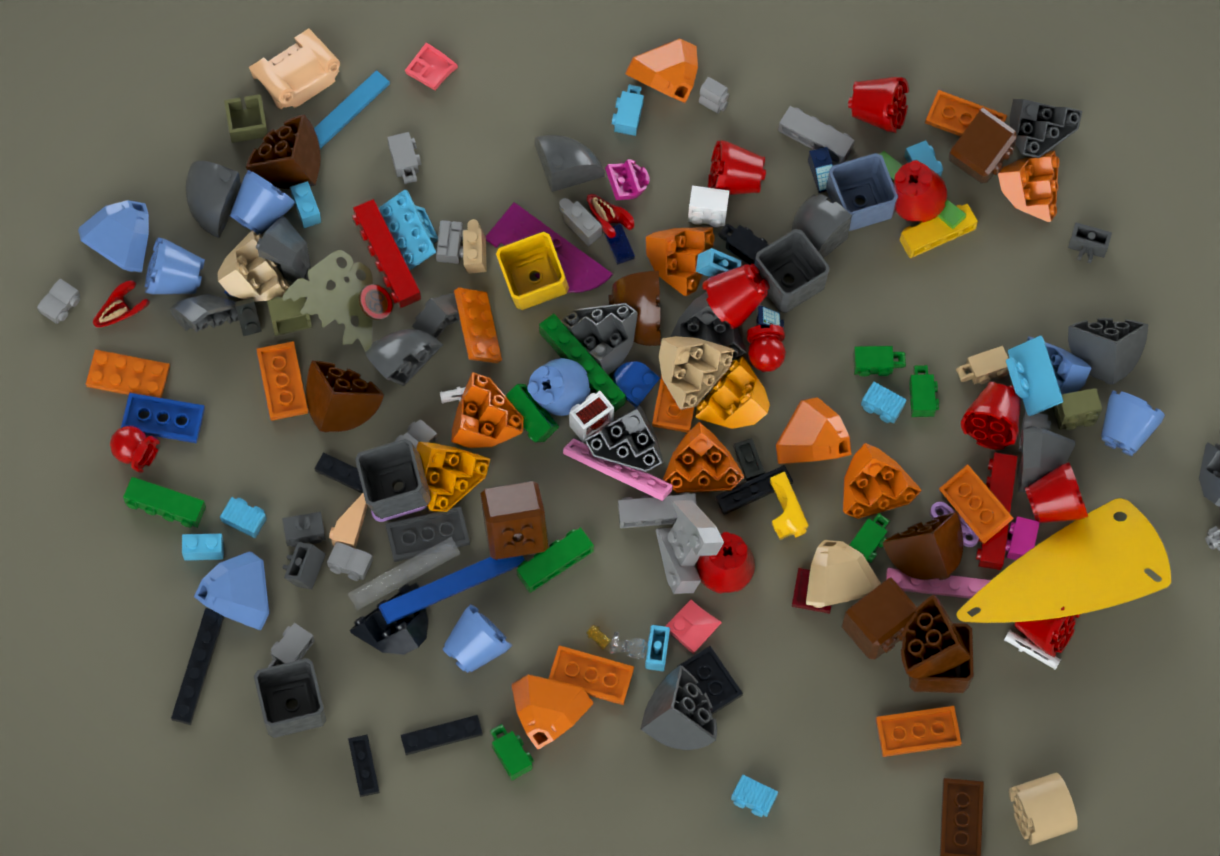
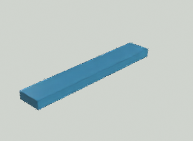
[314,70,390,149]

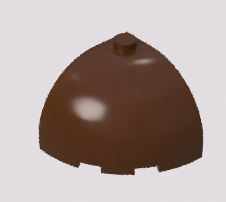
[245,114,321,189]
[608,271,661,346]
[306,360,384,432]
[883,512,963,580]
[901,595,971,678]

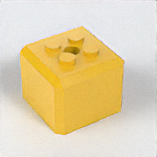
[496,232,569,310]

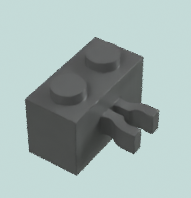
[1068,223,1112,263]
[282,512,326,547]
[283,542,326,589]

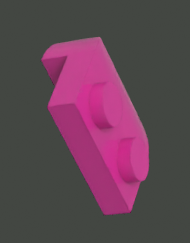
[605,159,650,200]

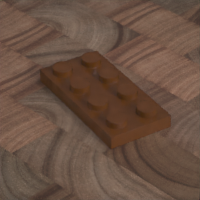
[940,778,984,856]

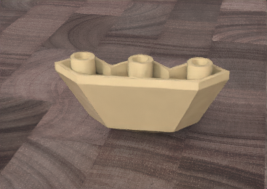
[218,230,290,302]
[659,336,734,409]
[806,540,881,608]

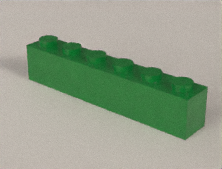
[539,313,626,412]

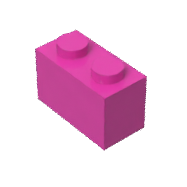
[1005,516,1040,560]

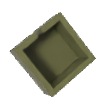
[224,94,268,143]
[267,297,312,336]
[1054,388,1102,430]

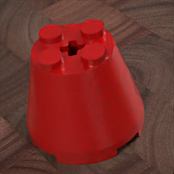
[848,77,909,133]
[708,140,766,195]
[893,160,947,222]
[702,264,770,329]
[961,382,1021,450]
[1025,462,1088,523]
[697,532,755,594]
[1015,606,1080,658]

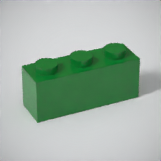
[505,384,559,442]

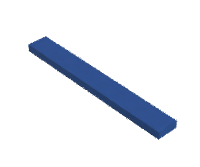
[379,556,525,624]

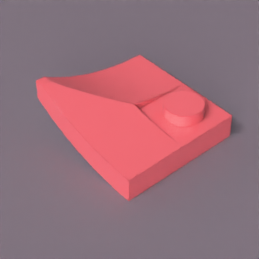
[405,43,458,91]
[665,600,722,654]

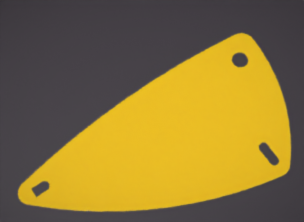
[957,498,1171,623]

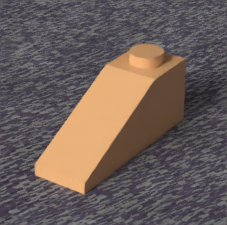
[329,493,368,549]

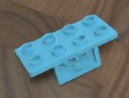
[378,190,438,270]
[1005,336,1063,416]

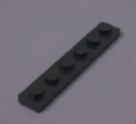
[171,608,224,725]

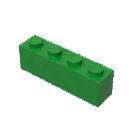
[123,477,206,528]
[516,527,594,593]

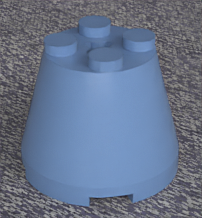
[229,170,295,235]
[145,237,205,294]
[528,358,590,416]
[1101,390,1165,456]
[443,604,513,673]

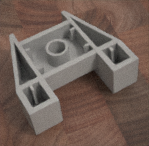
[656,500,724,594]

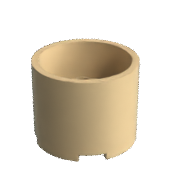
[1009,772,1078,845]

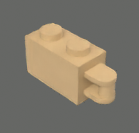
[463,219,487,274]
[956,346,1009,384]

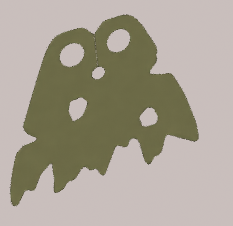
[282,250,373,352]

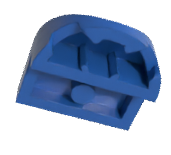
[612,361,660,407]

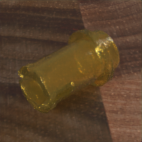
[586,625,611,650]

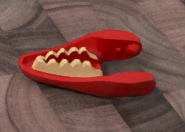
[587,194,634,238]
[93,280,150,328]

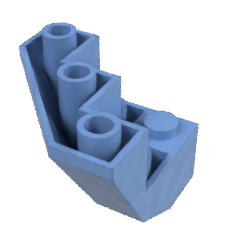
[78,200,149,272]
[1026,336,1091,394]
[194,551,269,630]

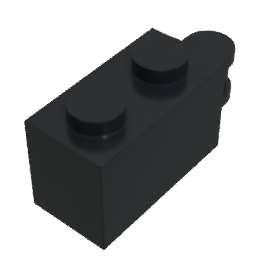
[718,224,769,265]

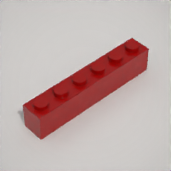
[352,199,421,309]
[976,452,1018,570]

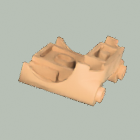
[249,28,340,110]

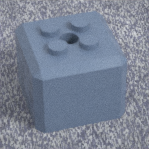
[826,153,898,231]

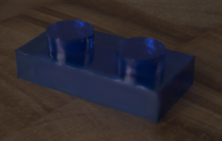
[604,224,635,265]

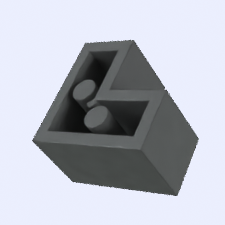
[412,293,460,339]

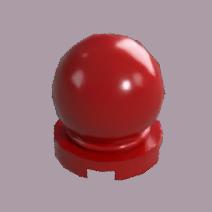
[747,324,786,372]
[110,426,160,473]

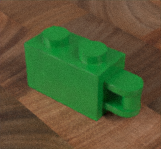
[853,346,906,377]
[909,365,939,417]
[849,513,890,563]
[489,724,534,781]

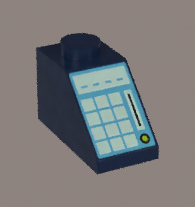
[808,147,833,193]
[756,306,784,328]

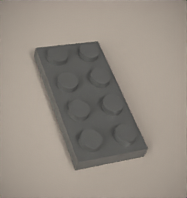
[385,507,470,562]

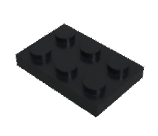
[677,646,743,715]

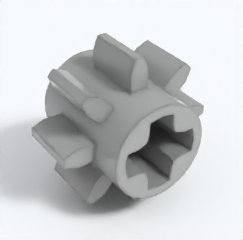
[1205,526,1220,551]

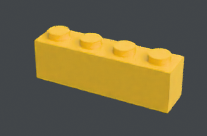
[900,203,978,258]

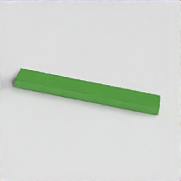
[879,151,966,229]

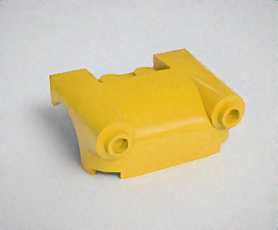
[770,472,809,540]

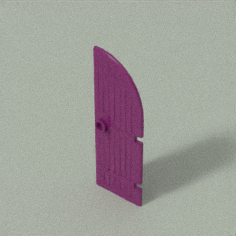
[486,202,613,293]

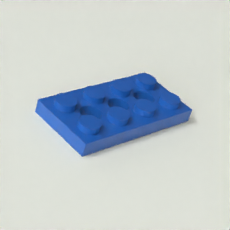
[121,393,205,443]

